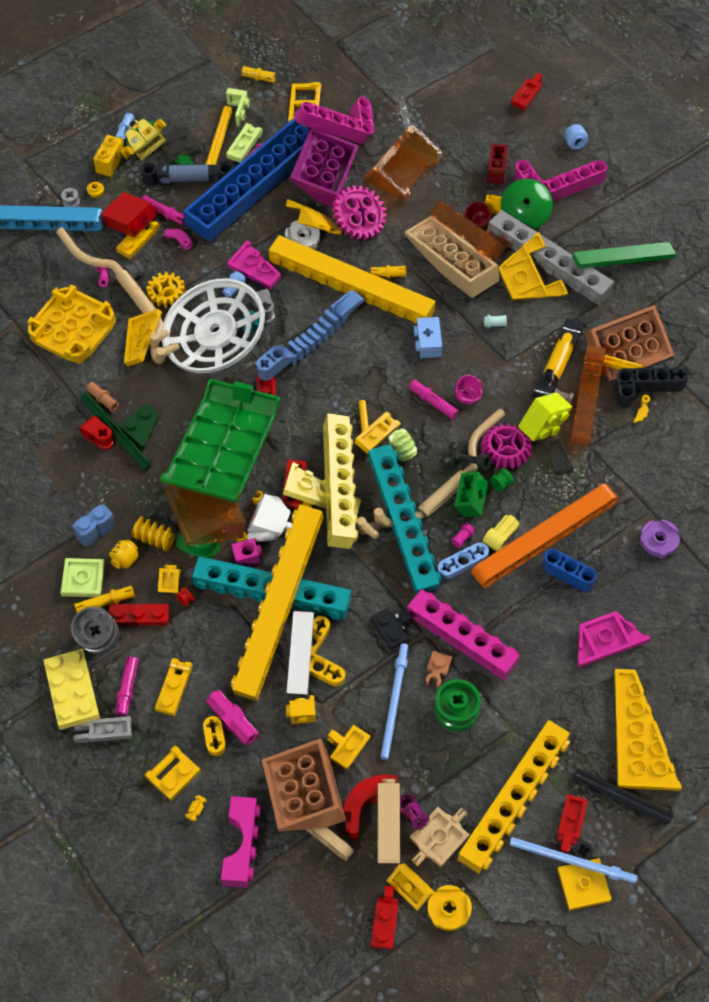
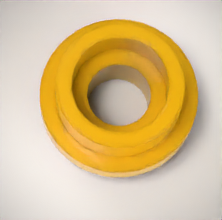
[87,182,104,198]

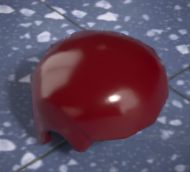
[464,201,492,230]

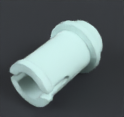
[484,314,507,329]

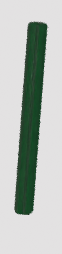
[80,392,152,471]

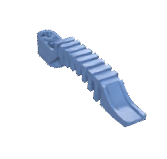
[256,290,364,381]

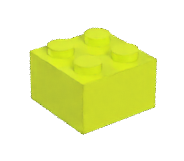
[518,392,572,441]

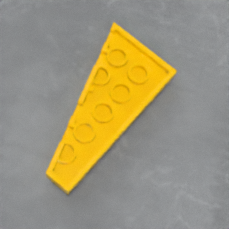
[614,669,682,791]

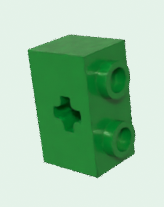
[454,471,488,517]

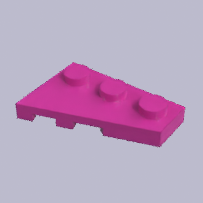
[227,240,281,290]

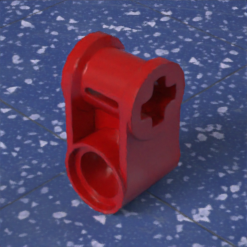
[79,416,114,450]

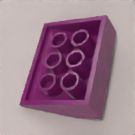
[290,127,359,207]

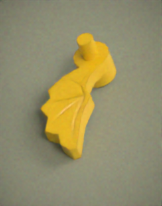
[633,395,650,423]

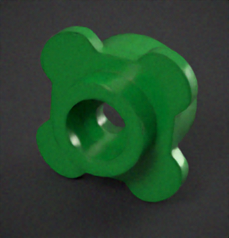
[174,155,194,165]

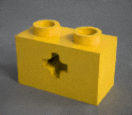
[93,135,124,177]

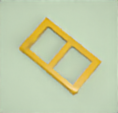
[288,82,321,122]

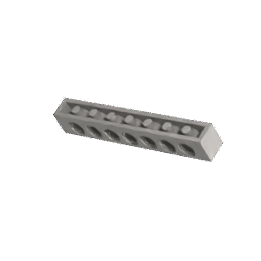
[488,210,614,305]

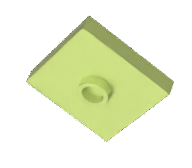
[61,558,105,597]

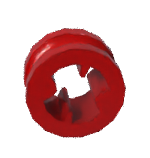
[175,587,195,607]

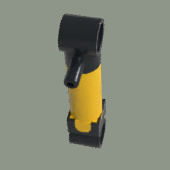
[532,318,584,398]

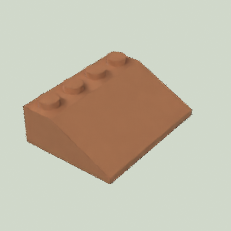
[584,305,675,381]
[262,738,346,832]

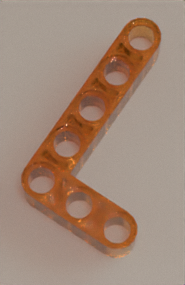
[430,200,507,261]
[570,345,606,446]

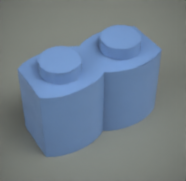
[73,504,115,546]

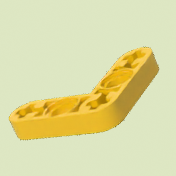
[309,616,345,687]

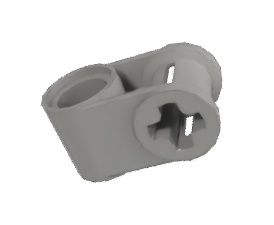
[250,289,275,324]

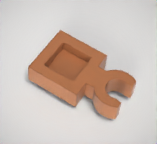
[426,651,452,689]

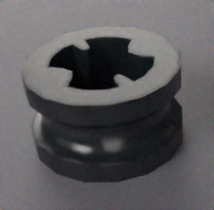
[573,842,593,860]

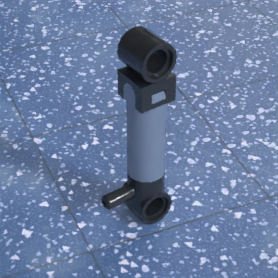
[140,161,234,186]

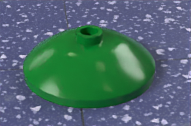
[501,179,553,230]

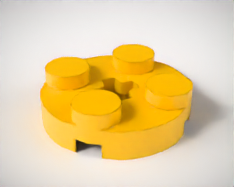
[428,885,472,931]

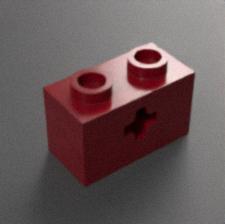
[487,143,508,184]

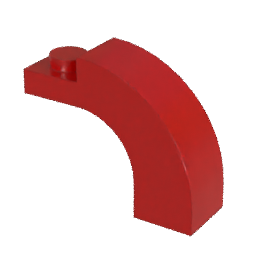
[343,774,398,840]

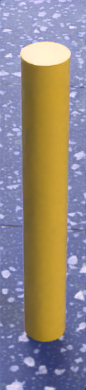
[358,400,369,433]

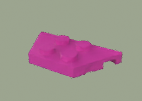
[578,611,650,668]

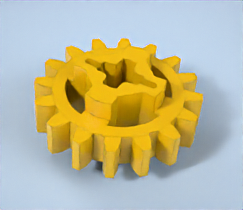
[146,272,186,308]

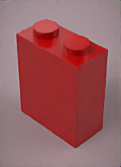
[101,192,157,238]

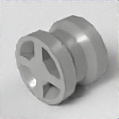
[61,188,80,207]

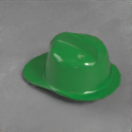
[176,526,221,558]

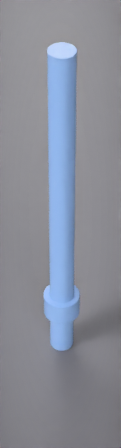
[380,644,408,760]
[510,837,638,884]

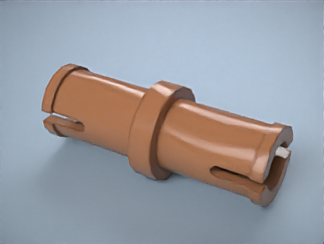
[86,382,119,412]

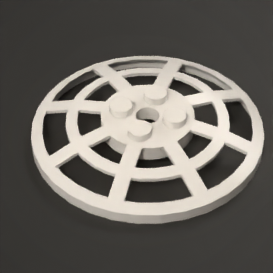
[162,278,265,373]

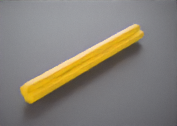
[205,106,232,165]

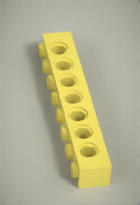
[323,414,358,549]

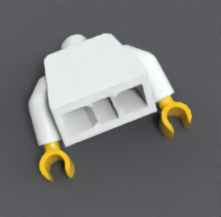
[236,491,292,542]

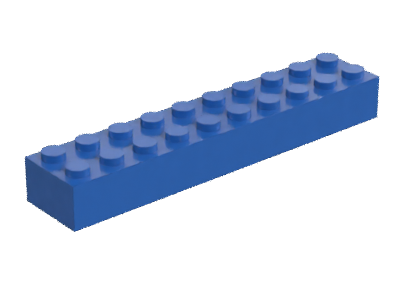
[183,118,311,242]

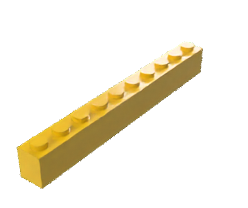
[269,235,436,324]
[231,505,324,701]

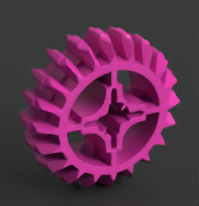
[481,422,532,471]

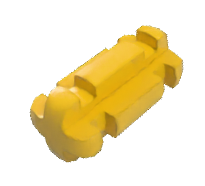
[185,795,207,821]

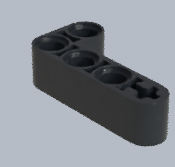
[615,367,689,408]

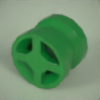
[490,468,514,492]

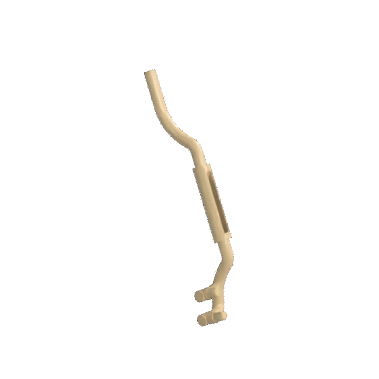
[56,228,179,364]
[357,409,505,539]

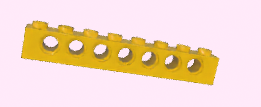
[458,720,570,874]

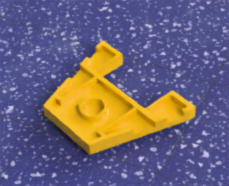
[498,232,568,301]

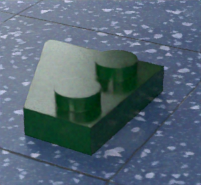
[119,403,159,450]

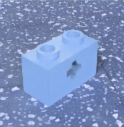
[414,317,442,358]

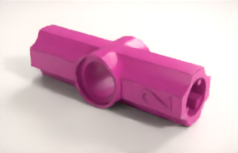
[206,690,259,746]

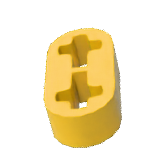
[203,716,226,756]

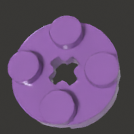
[640,520,680,559]

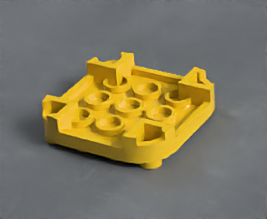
[28,285,116,364]

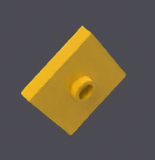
[557,858,612,911]

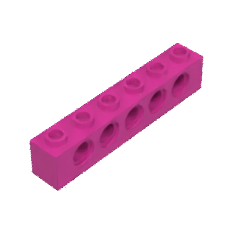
[407,589,520,681]

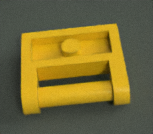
[144,745,201,801]

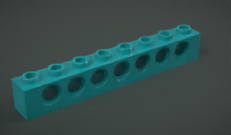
[368,444,442,595]
[192,556,351,620]

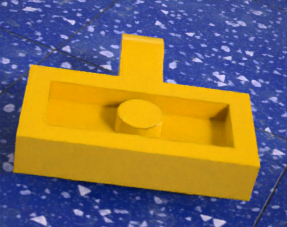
[327,725,370,771]

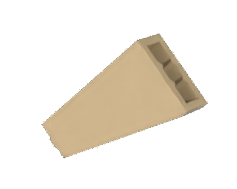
[377,779,400,863]

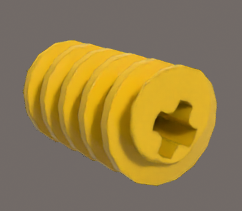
[131,516,175,552]

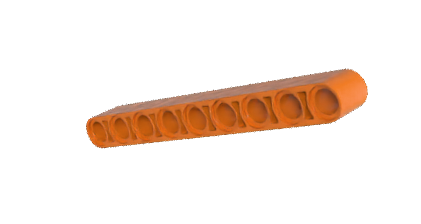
[471,484,619,588]

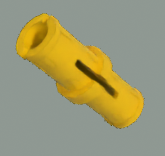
[241,66,276,83]
[370,265,406,279]

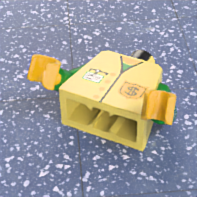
[121,119,167,160]

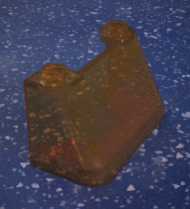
[364,124,442,199]

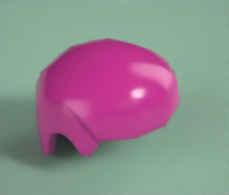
[455,375,483,405]

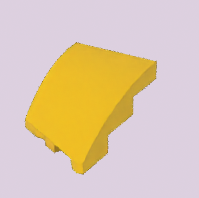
[286,199,343,235]

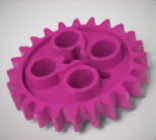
[332,185,387,241]

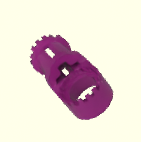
[400,794,430,831]

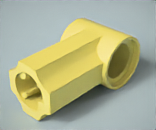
[483,515,519,552]

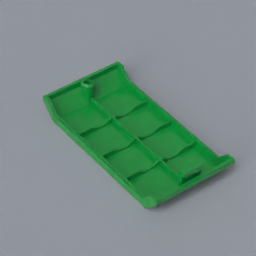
[160,378,280,502]

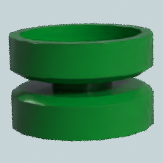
[434,679,481,732]

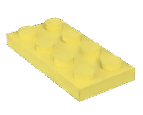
[43,649,100,730]

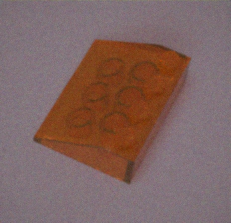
[164,485,246,546]

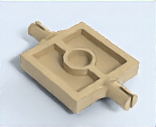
[409,807,470,868]

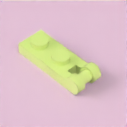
[226,123,263,163]

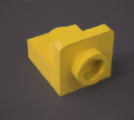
[158,565,181,593]

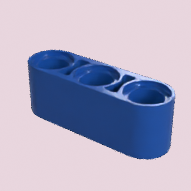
[542,549,597,592]

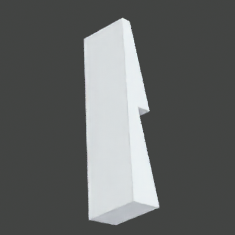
[287,611,314,694]

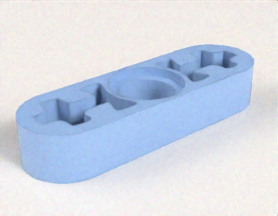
[438,543,489,580]

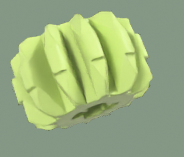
[388,429,417,461]

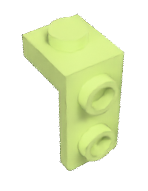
[226,88,250,126]

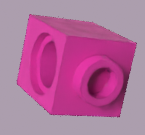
[232,539,263,567]

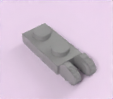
[74,716,132,743]

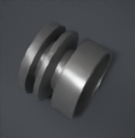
[71,606,119,654]

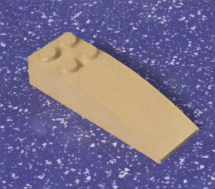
[405,216,500,298]

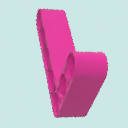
[294,97,374,144]
[514,160,607,202]

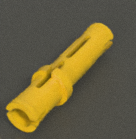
[74,585,135,613]

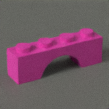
[221,796,261,888]

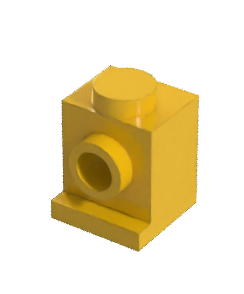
[286,695,316,724]

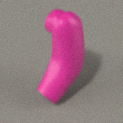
[165,229,193,250]
[96,267,110,287]

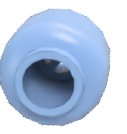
[564,124,588,150]

